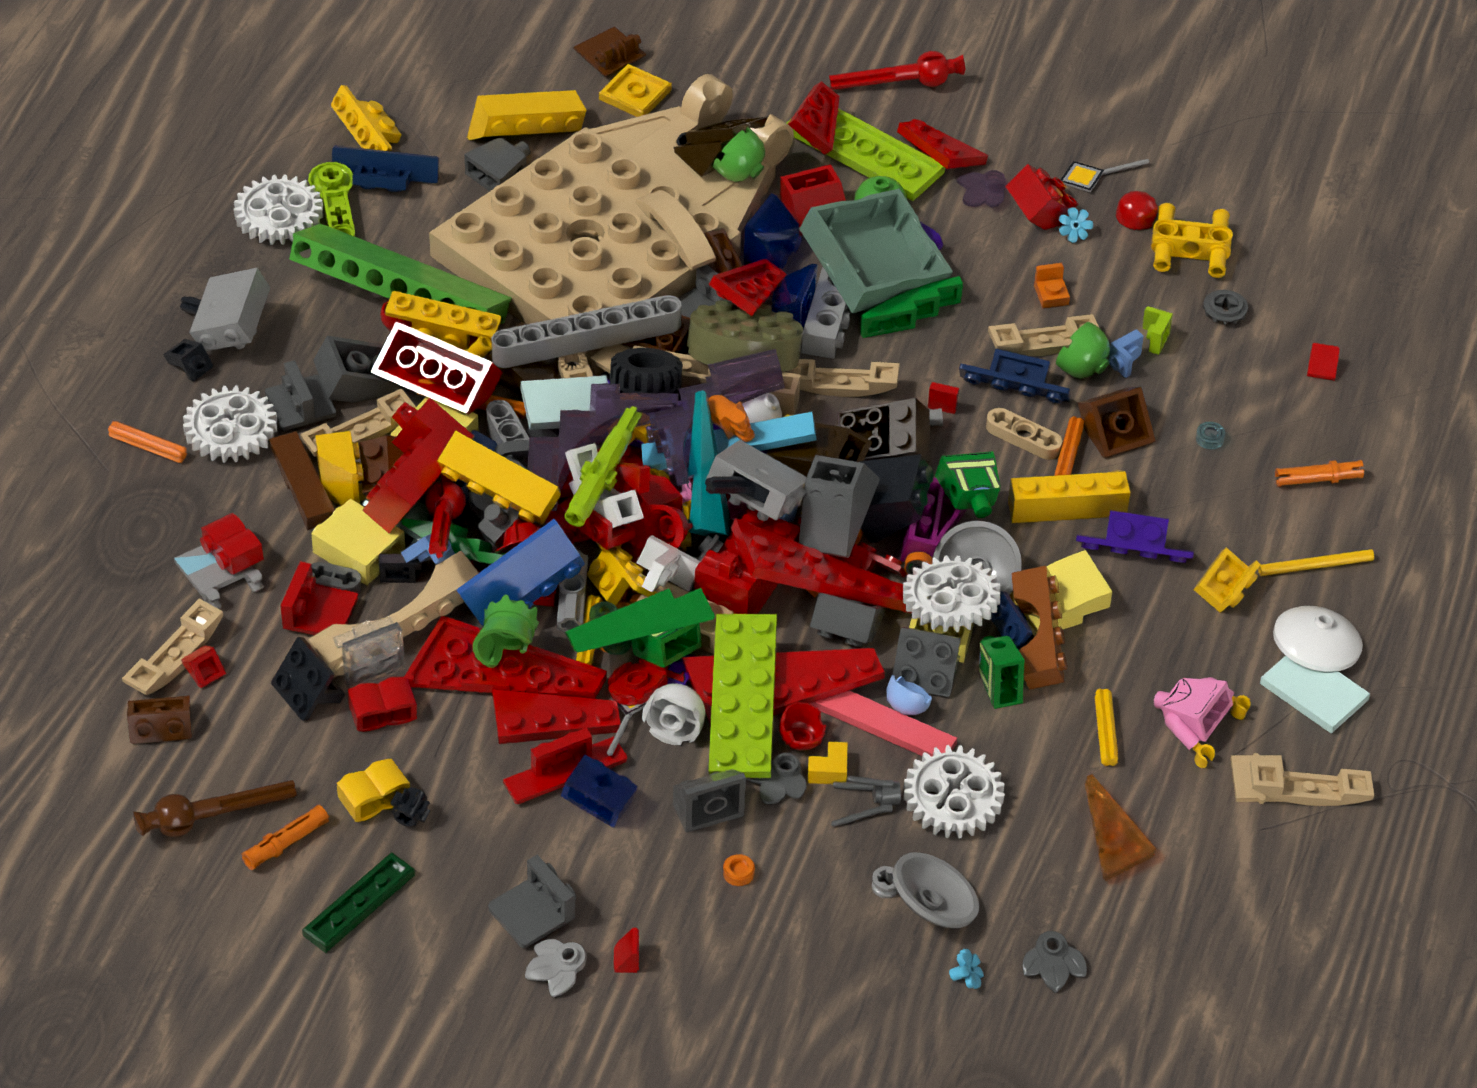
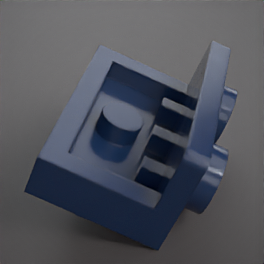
[991,591,1036,650]

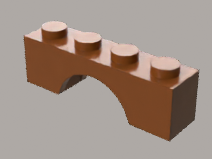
[1012,565,1068,690]

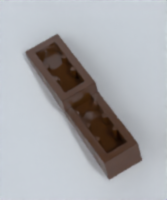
[269,431,335,530]

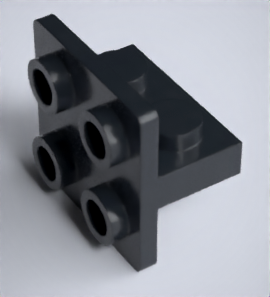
[271,637,346,721]

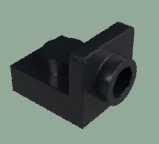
[163,339,213,381]
[379,542,423,583]

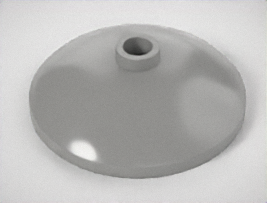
[932,521,1022,595]
[893,852,979,928]

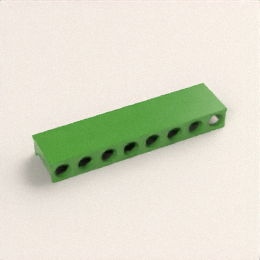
[289,223,512,324]

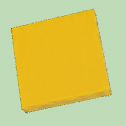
[599,64,672,117]

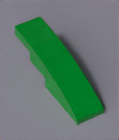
[861,276,963,338]
[402,518,503,566]

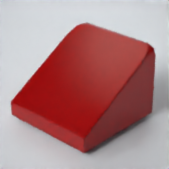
[1307,343,1340,381]
[181,645,226,688]
[614,928,639,973]

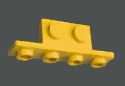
[331,85,402,151]
[385,291,501,350]
[587,542,657,605]

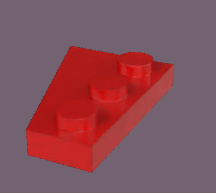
[788,81,840,155]
[897,119,989,169]

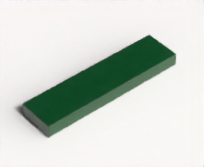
[302,852,415,953]

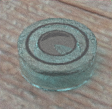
[1196,422,1225,449]

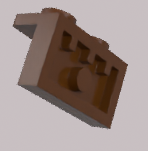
[127,696,192,744]

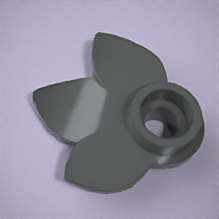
[695,534,724,561]
[746,753,806,804]
[1022,931,1087,993]

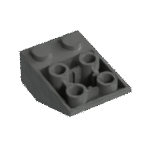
[799,455,880,558]

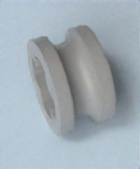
[872,866,898,898]

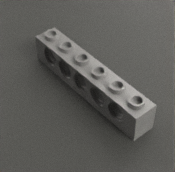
[801,267,850,359]

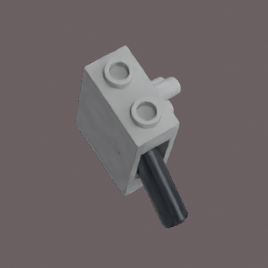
[180,268,271,351]
[705,440,807,521]

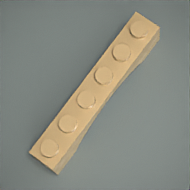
[308,551,479,678]

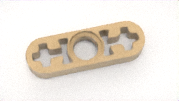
[986,408,1062,460]

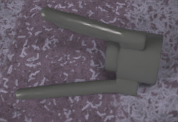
[831,776,901,827]

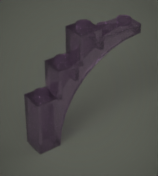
[646,349,785,486]
[528,383,678,511]

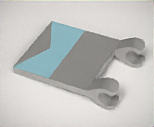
[174,546,264,609]

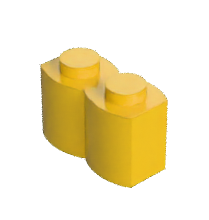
[337,759,410,822]

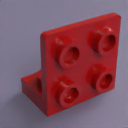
[280,561,358,635]

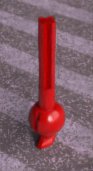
[829,51,966,90]
[425,474,466,558]

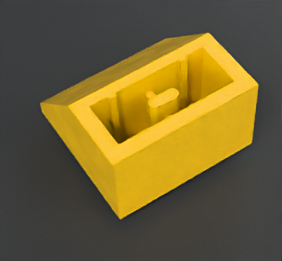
[315,431,365,506]

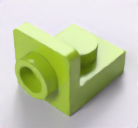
[1143,306,1173,355]

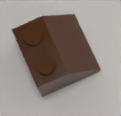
[1077,387,1156,458]
[359,435,430,497]

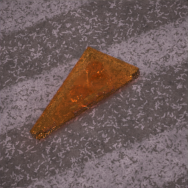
[1085,774,1156,881]

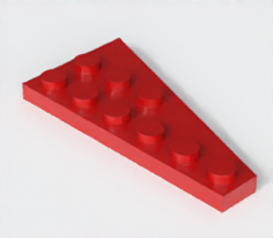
[731,518,912,613]
[404,616,607,699]
[682,648,885,729]

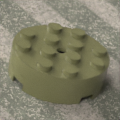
[687,300,803,374]

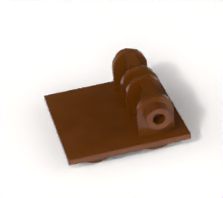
[573,26,646,77]

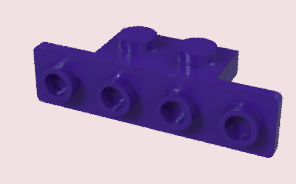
[1076,510,1194,563]

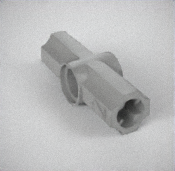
[557,550,588,634]

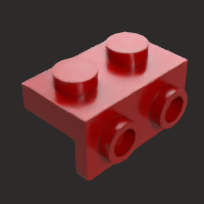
[571,499,635,550]

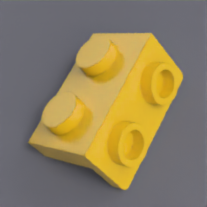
[1193,547,1261,612]

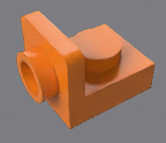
[1034,263,1070,309]

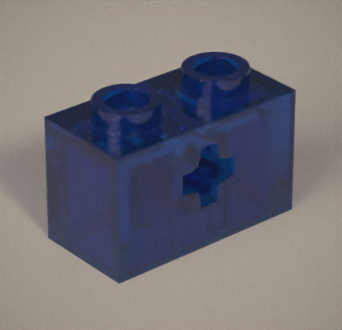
[561,755,638,828]

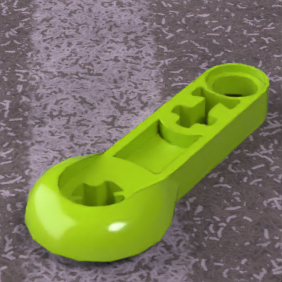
[308,162,355,237]

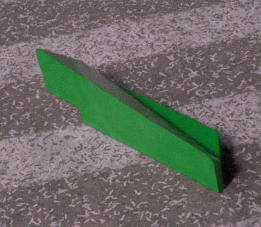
[565,588,715,652]

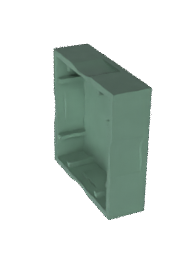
[799,189,953,313]

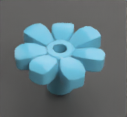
[1059,207,1093,243]
[949,949,984,989]

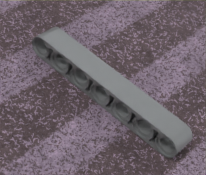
[492,295,682,368]

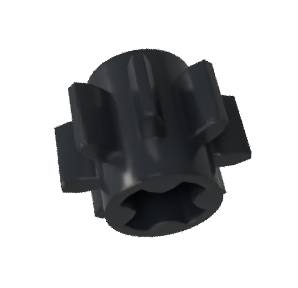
[390,788,430,827]

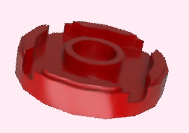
[608,659,668,706]

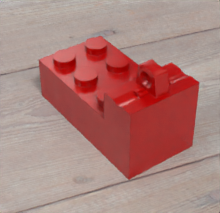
[362,398,474,533]
[694,509,800,614]

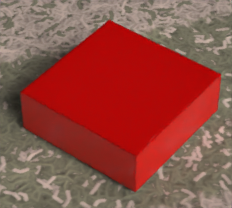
[928,382,959,414]

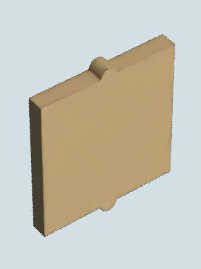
[1230,753,1285,804]

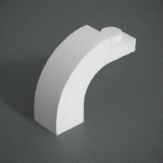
[565,443,644,528]

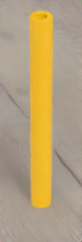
[1258,549,1374,576]

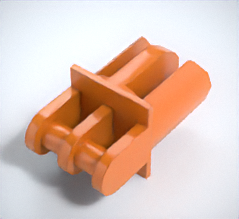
[708,395,755,442]

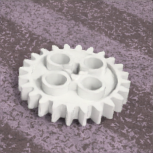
[234,174,323,245]
[183,385,277,463]
[903,555,1000,632]
[903,745,1005,838]

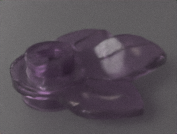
[957,170,1007,208]

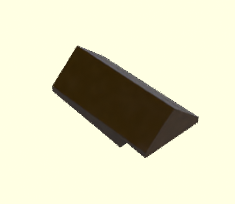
[674,116,769,177]

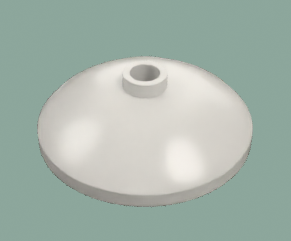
[1273,606,1363,672]

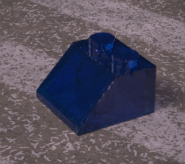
[744,193,801,269]
[769,263,817,330]

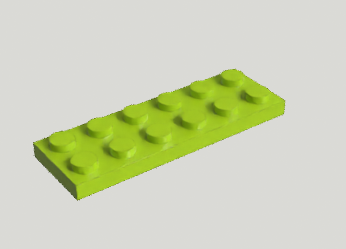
[786,108,945,201]
[708,614,777,778]

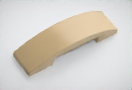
[636,190,716,271]
[988,314,1099,356]
[787,359,900,397]
[300,388,416,456]
[122,598,223,695]
[1249,760,1374,806]

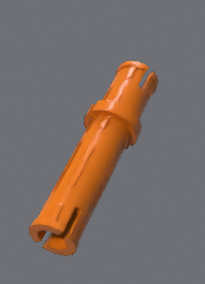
[1275,460,1364,487]
[241,805,329,870]

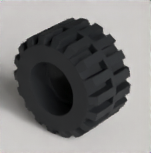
[609,348,683,410]

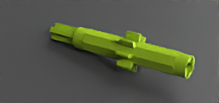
[564,406,642,527]

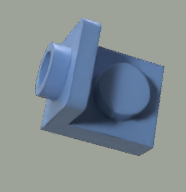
[1109,329,1144,378]
[401,534,455,564]

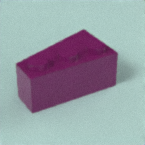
[900,478,967,562]

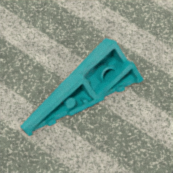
[688,390,732,543]

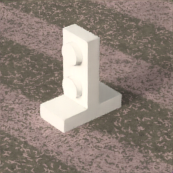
[637,535,701,592]

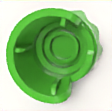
[473,595,539,668]

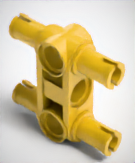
[1151,203,1233,278]

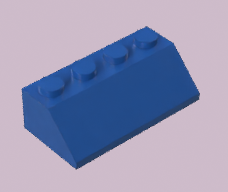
[456,519,585,627]

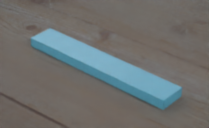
[641,412,817,470]

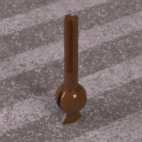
[133,780,297,837]

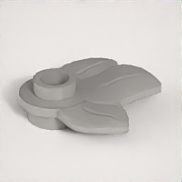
[525,939,587,998]

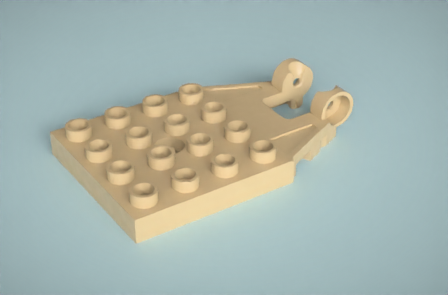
[429,74,794,365]

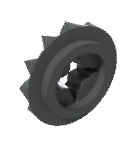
[1203,290,1248,325]

